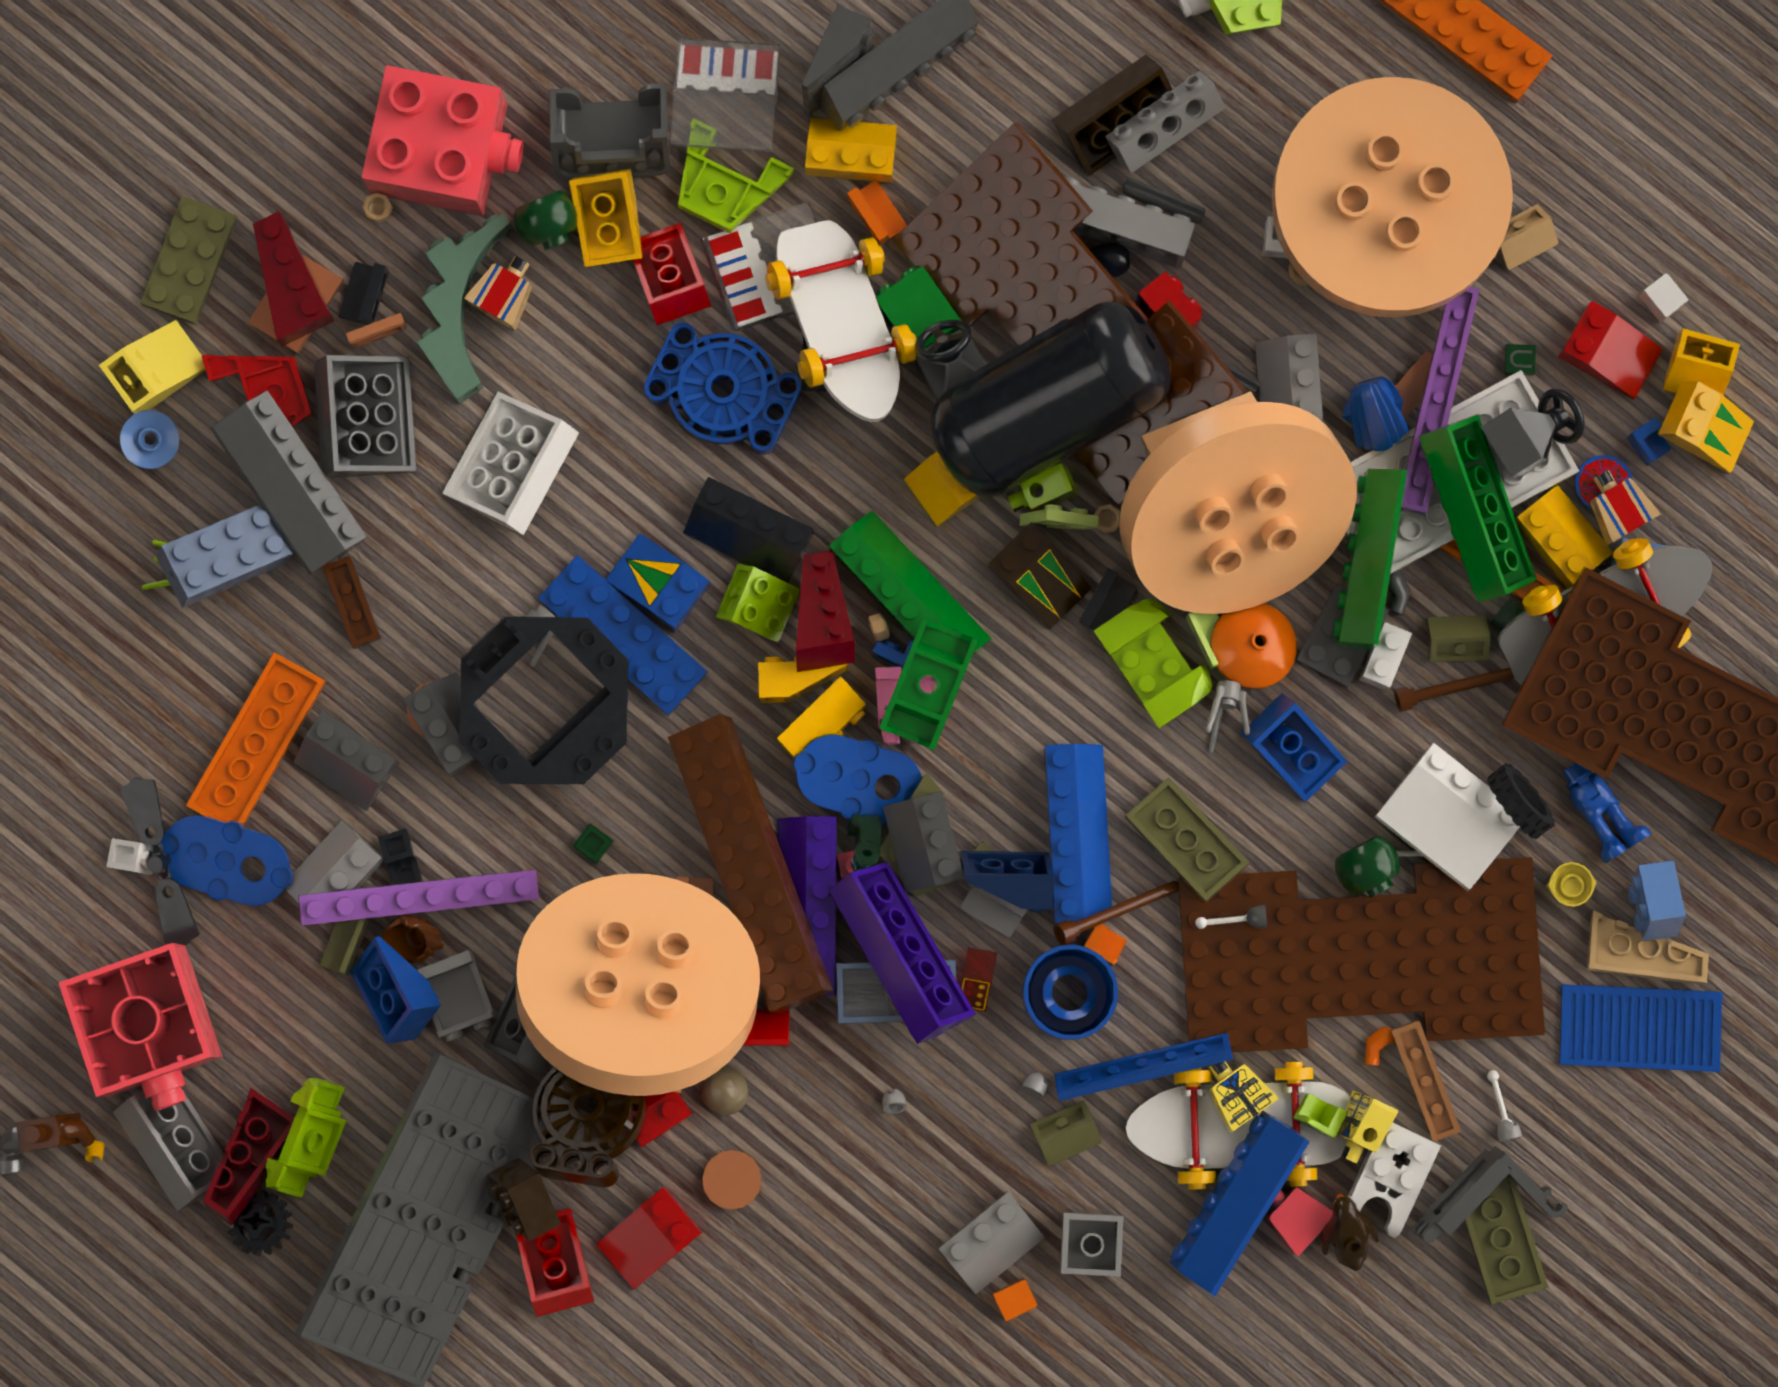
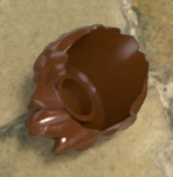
[382,915,444,964]

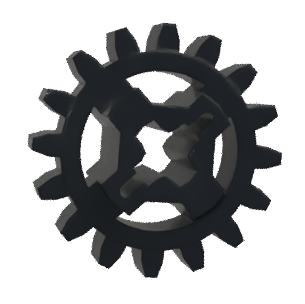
[228,1190,293,1256]

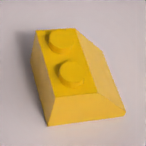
[904,451,980,527]

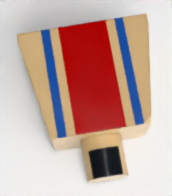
[464,256,532,331]
[1590,470,1661,545]

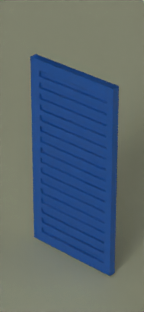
[1559,984,1723,1072]

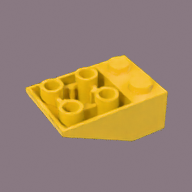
[758,656,848,703]

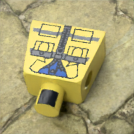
[1208,1061,1279,1133]
[1337,1090,1399,1164]

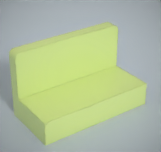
[1185,612,1219,670]

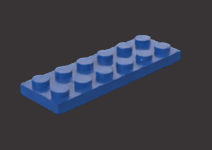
[538,555,708,716]

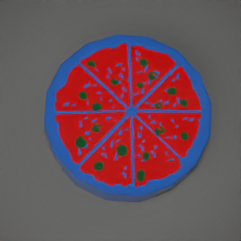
[1574,455,1632,512]

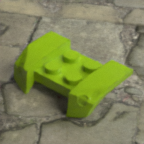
[1094,598,1213,728]
[266,1078,347,1198]

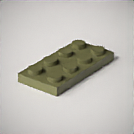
[140,196,238,325]
[1125,777,1249,903]
[1464,1175,1549,1305]

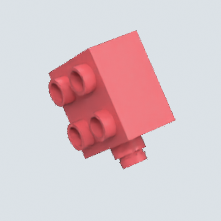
[361,65,524,216]
[59,943,223,1111]

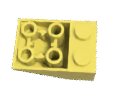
[99,320,206,414]

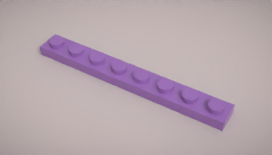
[1401,287,1480,515]
[298,869,539,925]

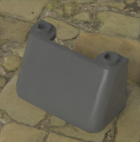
[550,84,670,180]

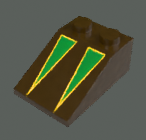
[989,522,1092,629]

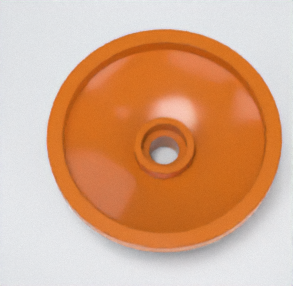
[1210,603,1297,689]

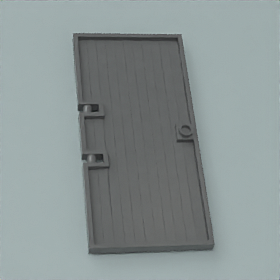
[295,1051,545,1387]

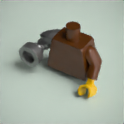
[0,1113,105,1175]

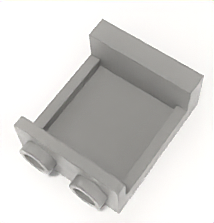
[417,950,496,1042]

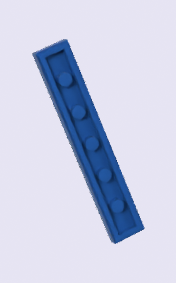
[1054,1033,1233,1101]

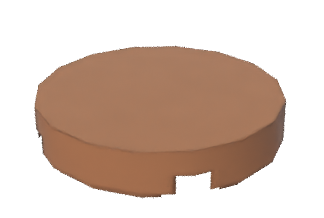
[702,1150,762,1210]

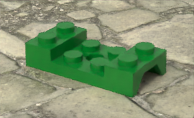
[879,618,978,750]

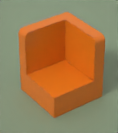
[1083,924,1127,966]
[992,1278,1037,1322]

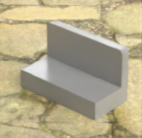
[960,885,1028,938]

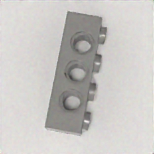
[1105,71,1225,174]

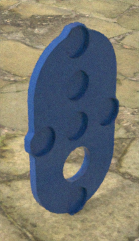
[792,734,922,824]
[159,815,294,906]

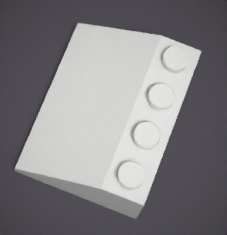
[442,392,579,535]
[1375,743,1520,891]

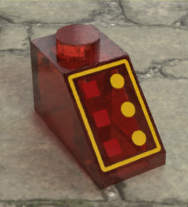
[960,947,997,1012]

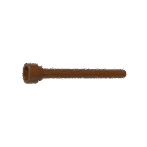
[1394,667,1515,712]
[1053,881,1179,946]

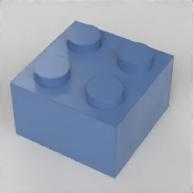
[1628,861,1686,941]

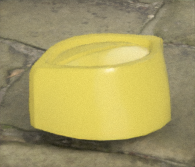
[1545,862,1596,907]

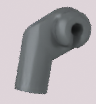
[1388,572,1410,615]

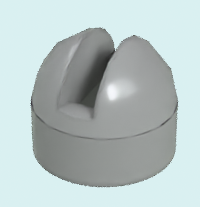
[1022,1072,1048,1098]
[882,1089,907,1114]

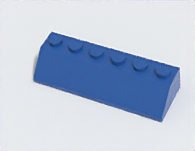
[1044,744,1113,924]
[1170,1110,1309,1296]

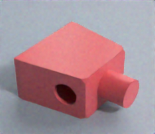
[1266,1187,1333,1256]

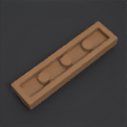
[1391,1019,1461,1142]

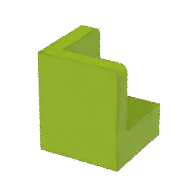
[1293,1093,1348,1138]

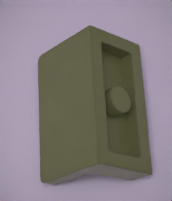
[1427,615,1491,662]
[320,919,370,976]
[1030,1100,1102,1166]

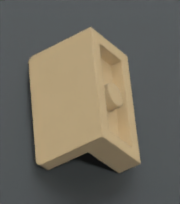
[1499,204,1558,270]

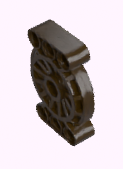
[529,1067,647,1188]

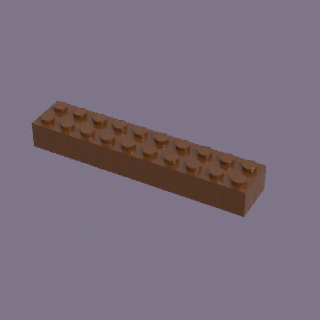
[668,714,834,1013]

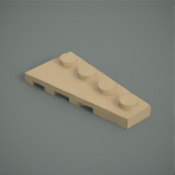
[1587,911,1709,985]

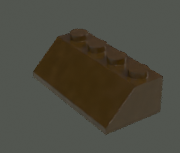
[1052,54,1173,176]

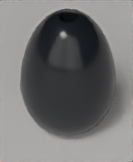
[1089,242,1130,277]

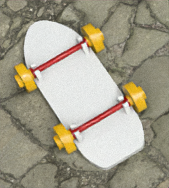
[765,220,917,422]
[1126,1062,1350,1190]

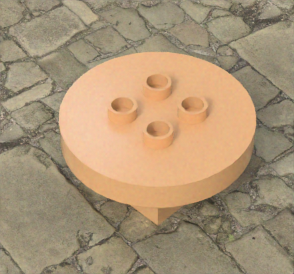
[1272,77,1513,317]
[1119,391,1357,614]
[516,873,760,1096]

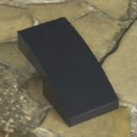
[378,828,423,885]

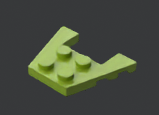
[1208,0,1282,35]
[678,119,794,233]

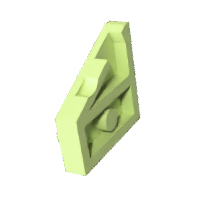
[1019,505,1099,530]

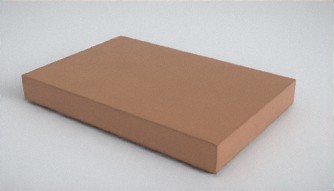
[248,255,344,354]

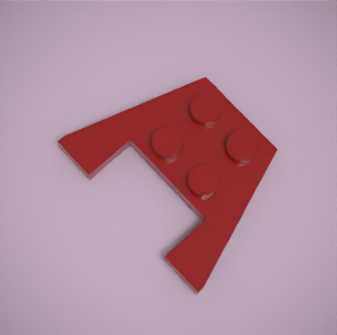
[202,355,313,427]

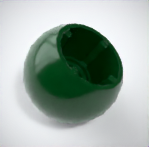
[514,190,577,250]
[1335,836,1400,898]

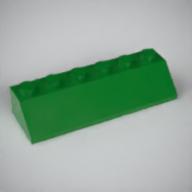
[1419,414,1537,603]
[1332,469,1407,651]
[829,511,992,657]

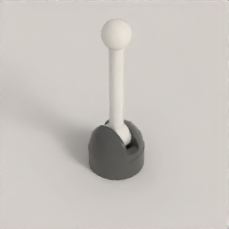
[1195,905,1268,929]

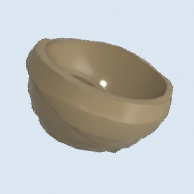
[701,1067,749,1116]

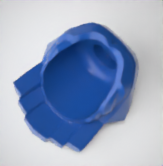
[1342,377,1409,451]

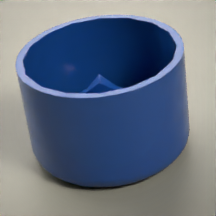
[1022,945,1118,1040]

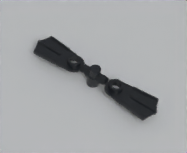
[120,777,200,945]

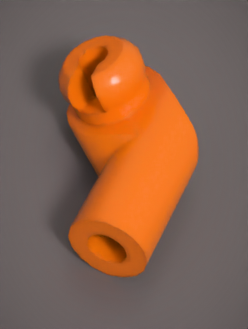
[1364,1026,1395,1066]

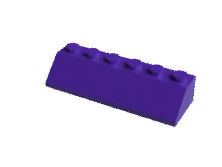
[778,816,837,996]
[829,862,976,1044]

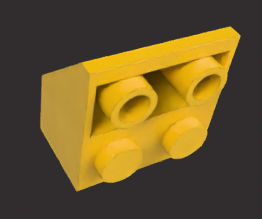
[1662,328,1740,395]

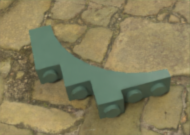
[417,213,513,404]

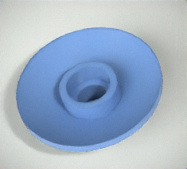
[120,410,179,469]

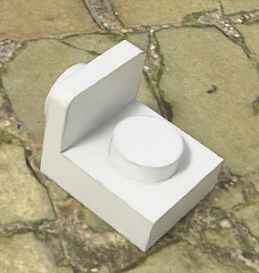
[106,838,153,875]

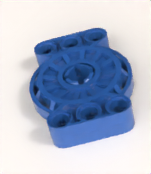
[644,322,802,455]

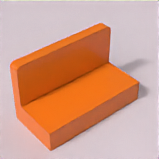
[847,180,907,246]

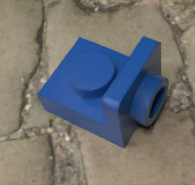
[872,639,914,669]

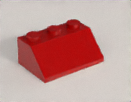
[742,1004,790,1046]

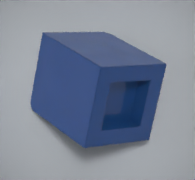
[1627,417,1671,466]

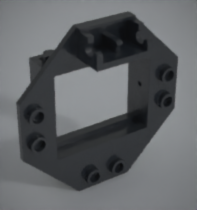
[459,616,629,784]

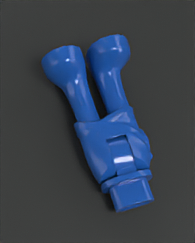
[1562,763,1652,864]

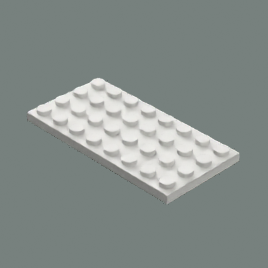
[1345,370,1579,574]

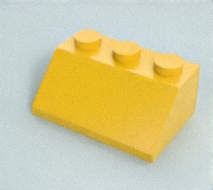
[805,118,897,183]
[1515,485,1614,589]
[777,676,866,759]

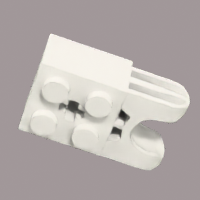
[1348,1123,1441,1238]

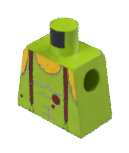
[1008,463,1079,512]

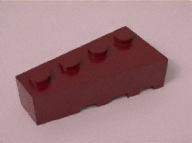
[253,211,334,347]
[796,550,855,672]
[203,1088,295,1226]

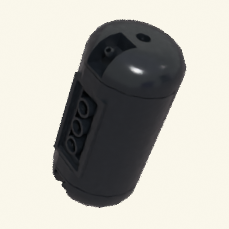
[930,302,1171,498]

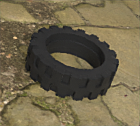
[1487,763,1555,839]

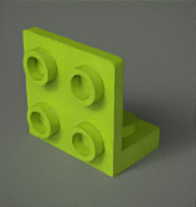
[715,563,800,642]

